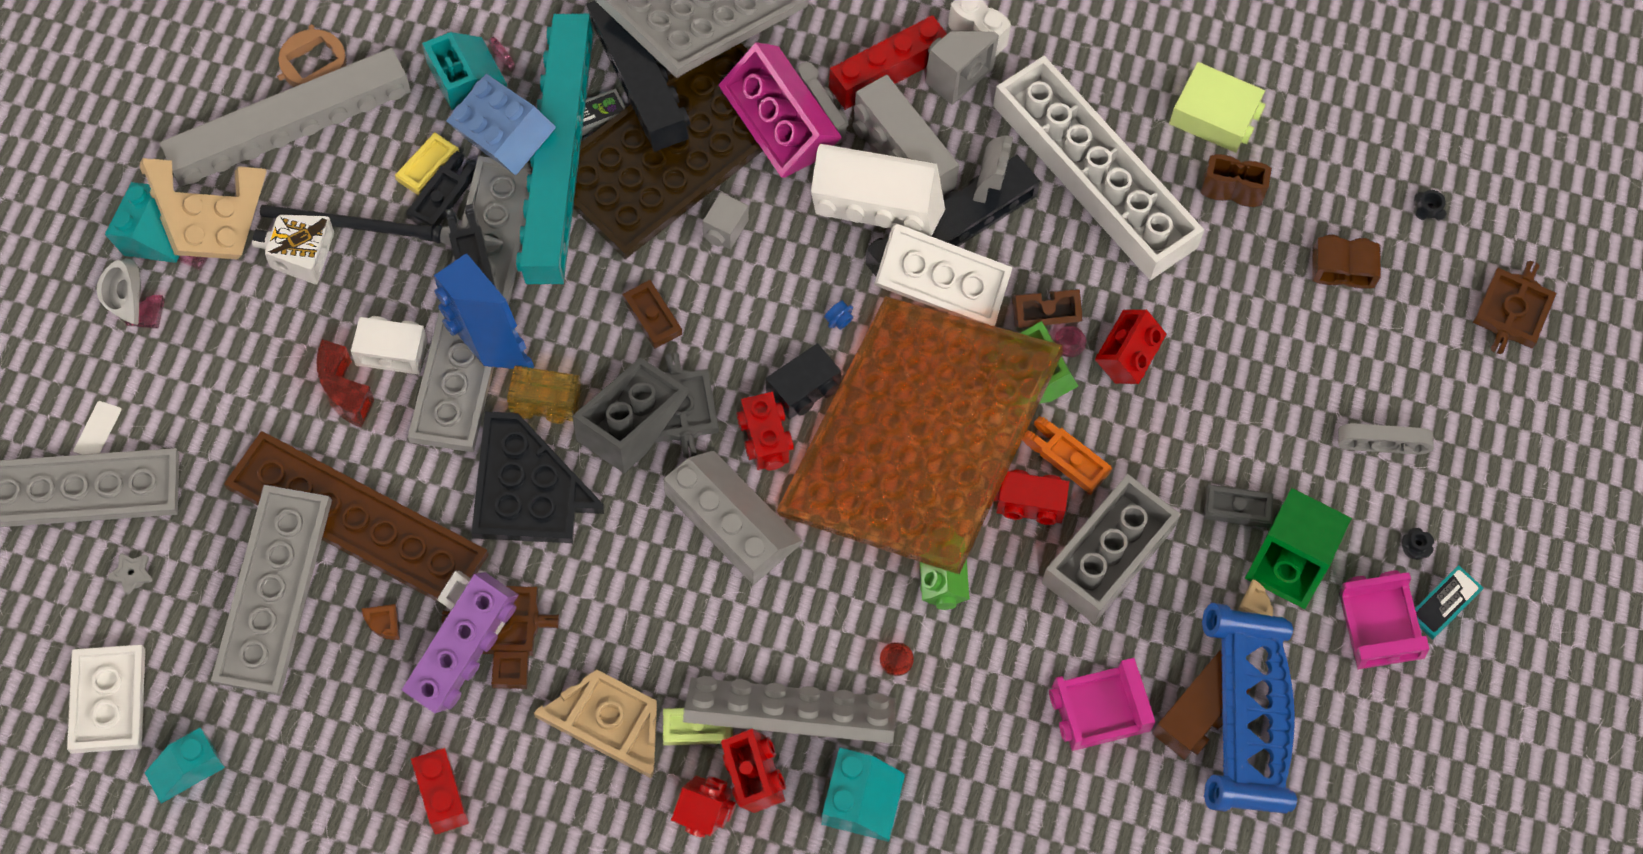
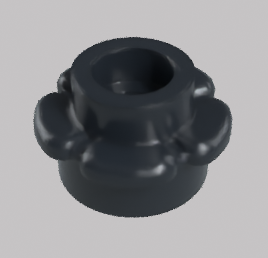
[1402,528,1434,560]

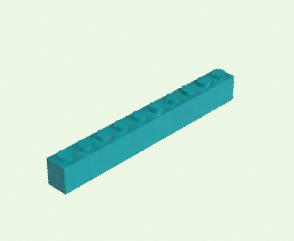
[516,14,594,284]

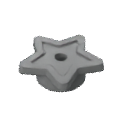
[108,553,153,595]

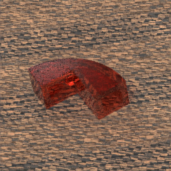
[316,339,374,428]

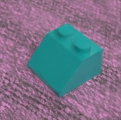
[105,182,180,263]
[821,747,905,842]

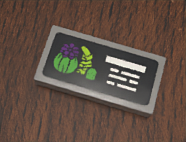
[582,89,626,136]

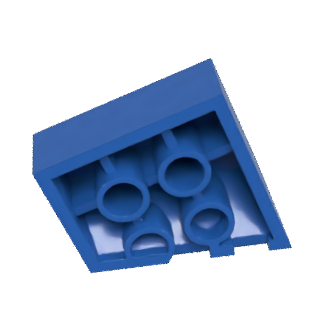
[434,253,535,371]

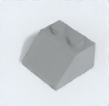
[926,31,999,105]

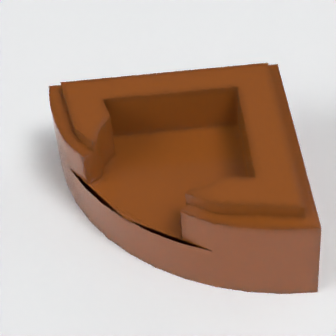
[361,604,400,640]

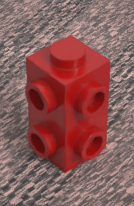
[736,392,794,470]
[992,469,1069,525]

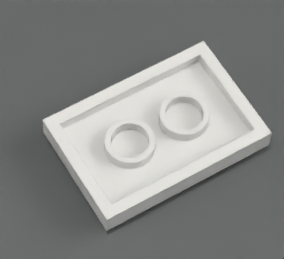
[67,645,145,754]

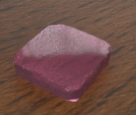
[489,37,515,72]

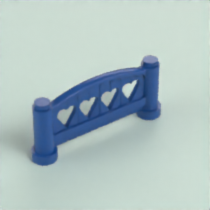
[1202,603,1297,814]

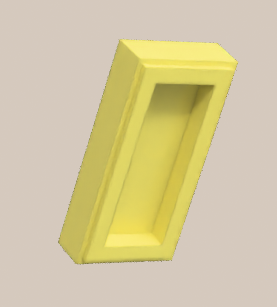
[395,132,459,196]

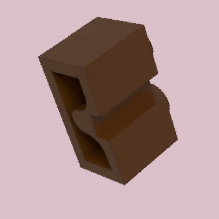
[1012,289,1083,328]

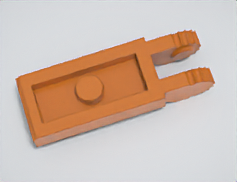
[1021,416,1112,495]

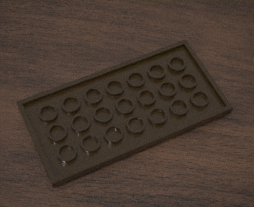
[573,43,763,260]

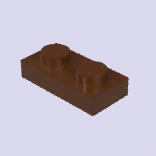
[622,280,682,349]

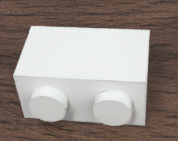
[351,316,427,375]

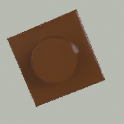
[491,651,529,689]

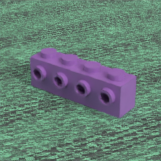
[402,572,518,713]

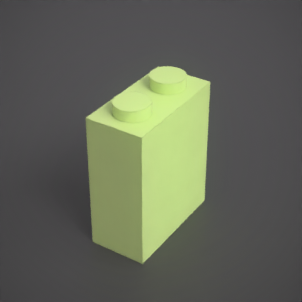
[1169,62,1266,153]

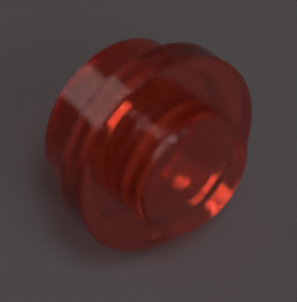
[879,642,914,676]

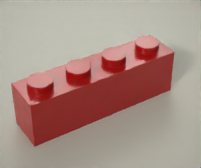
[829,15,947,110]

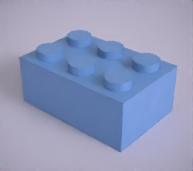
[446,74,556,175]

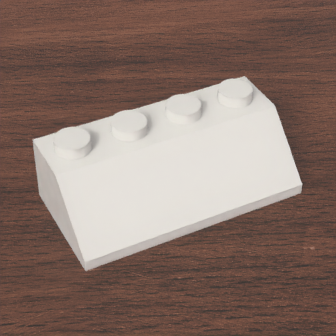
[811,144,945,236]

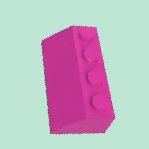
[718,42,842,178]

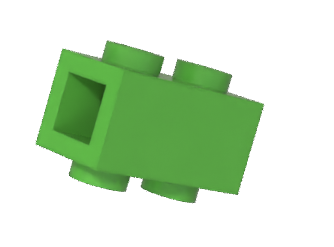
[918,528,970,610]

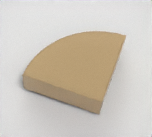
[1237,579,1273,616]

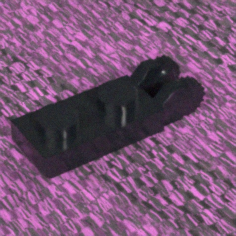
[406,152,477,226]
[446,204,496,287]

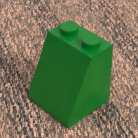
[1244,488,1352,609]

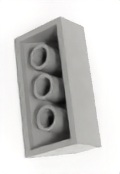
[663,451,803,585]

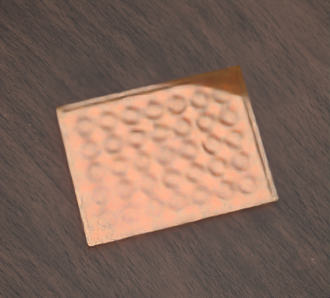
[777,296,1063,574]

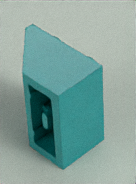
[422,32,508,110]

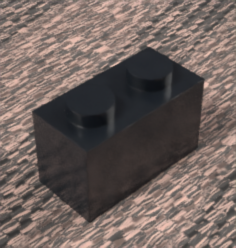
[766,343,841,420]

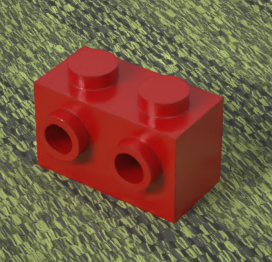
[1094,309,1167,384]
[721,729,786,813]
[671,775,737,837]

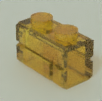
[507,366,581,424]

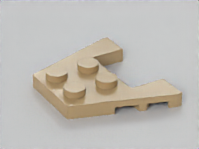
[140,158,266,259]

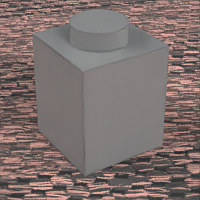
[703,192,749,250]

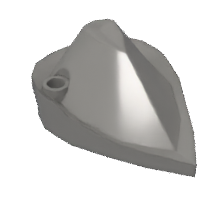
[97,258,141,325]

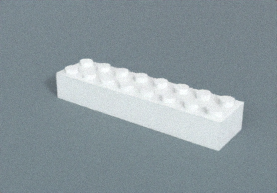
[993,56,1204,281]

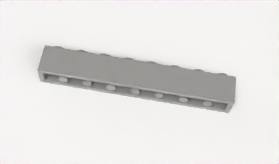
[159,47,411,187]

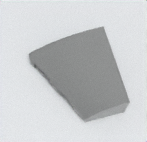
[973,135,1013,203]

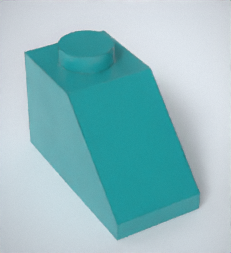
[144,727,225,803]

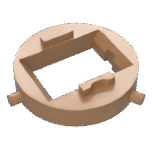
[277,25,347,87]

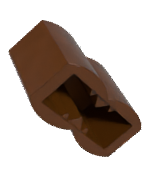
[1200,154,1272,207]
[1312,234,1381,289]

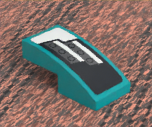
[1415,565,1484,640]

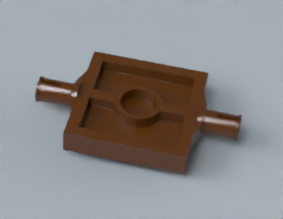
[1473,261,1557,354]
[442,586,560,656]

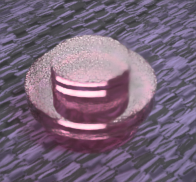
[1054,326,1086,357]

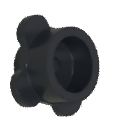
[1414,190,1447,221]

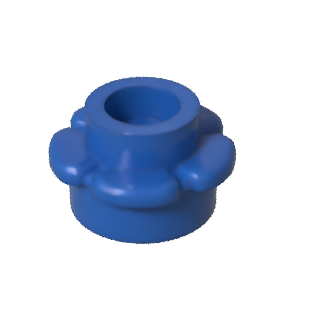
[824,300,854,330]

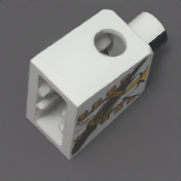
[252,215,334,284]

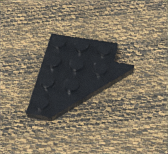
[471,411,604,544]

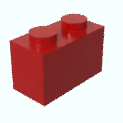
[411,748,469,835]

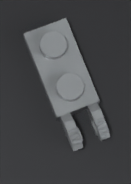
[797,61,849,144]

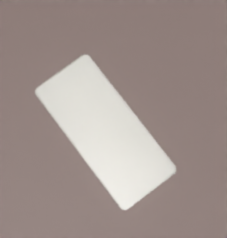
[73,401,122,455]

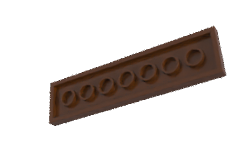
[224,430,489,606]

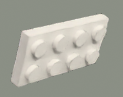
[874,223,1013,328]

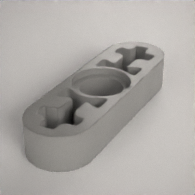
[1338,423,1434,455]

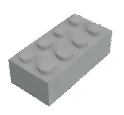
[853,75,959,199]
[1042,474,1181,624]

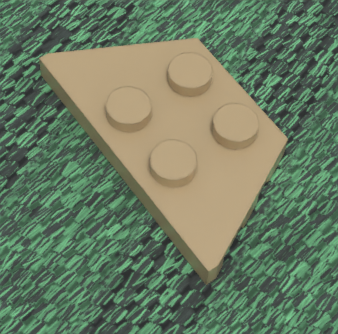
[534,670,657,778]

